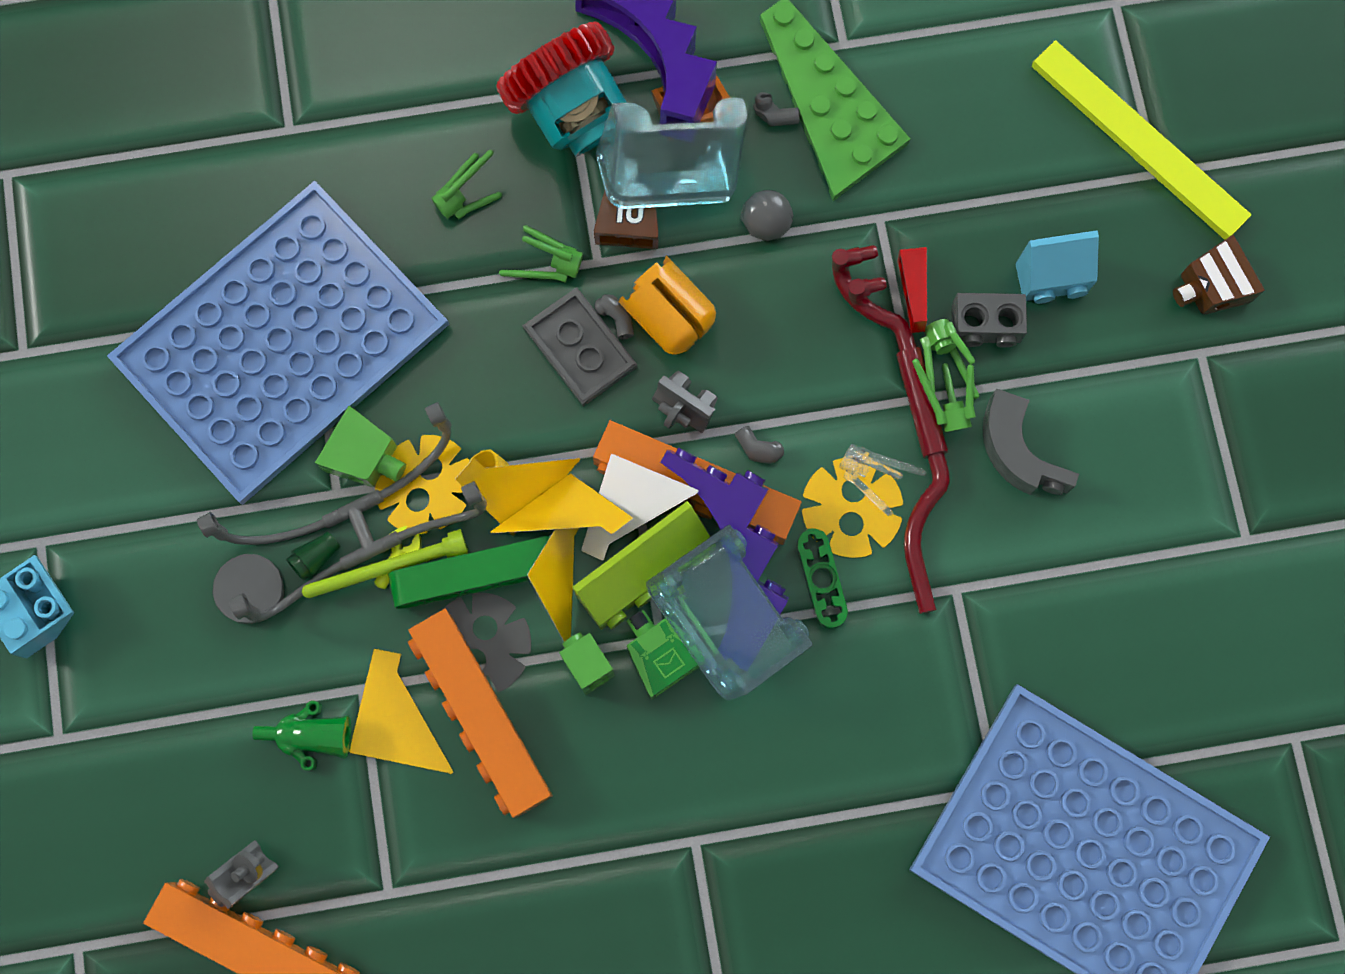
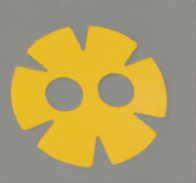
[375,435,469,534]
[802,457,903,558]

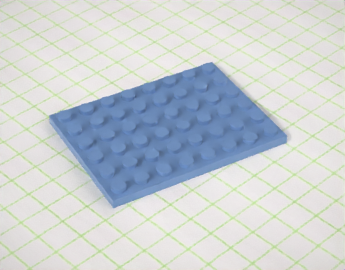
[107,181,449,505]
[909,684,1270,974]

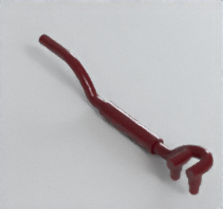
[832,245,950,614]

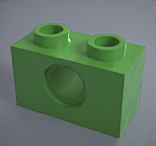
[559,633,615,695]

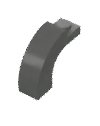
[983,389,1079,495]

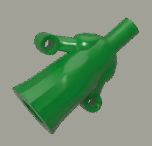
[253,700,351,771]

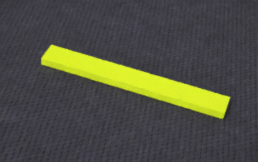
[1031,40,1252,240]

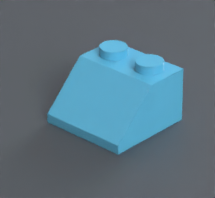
[1016,230,1099,304]

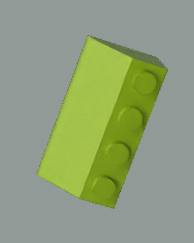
[573,501,713,630]

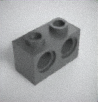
[952,293,1027,347]

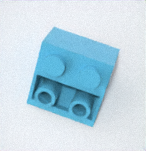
[0,555,74,659]

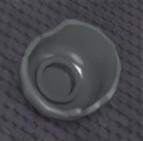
[740,189,794,241]

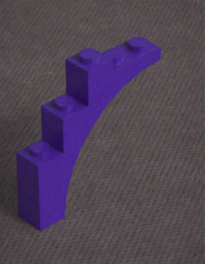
[575,0,717,142]
[660,447,789,675]

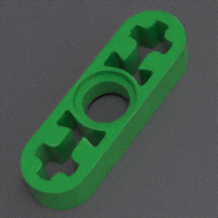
[797,528,848,629]

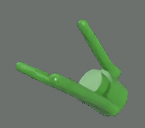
[431,150,502,220]
[499,225,583,283]
[920,319,980,399]
[912,359,976,432]

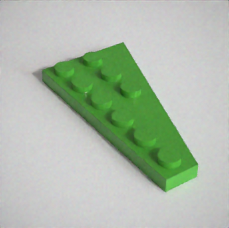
[760,0,910,201]

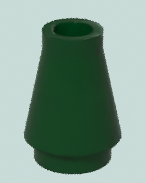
[286,531,340,581]

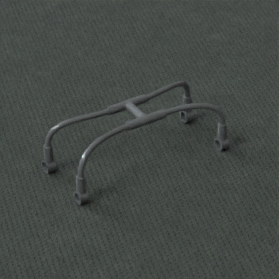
[197,402,487,621]

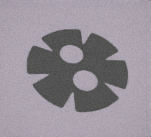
[442,593,531,692]

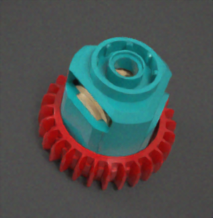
[496,22,627,157]

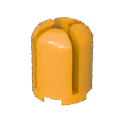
[618,255,716,355]

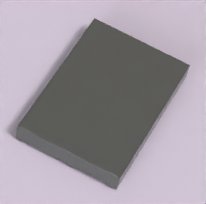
[522,287,637,407]

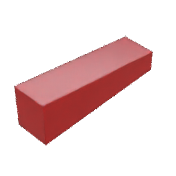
[898,247,927,333]

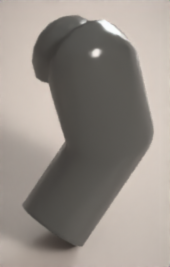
[753,92,799,126]
[595,294,634,339]
[734,426,784,464]

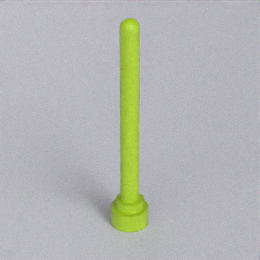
[302,529,469,598]

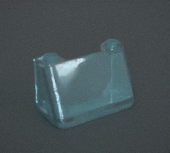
[596,98,747,209]
[646,524,813,700]

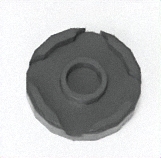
[212,554,285,624]

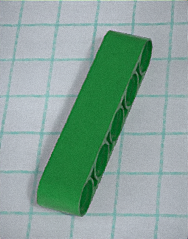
[388,536,550,609]

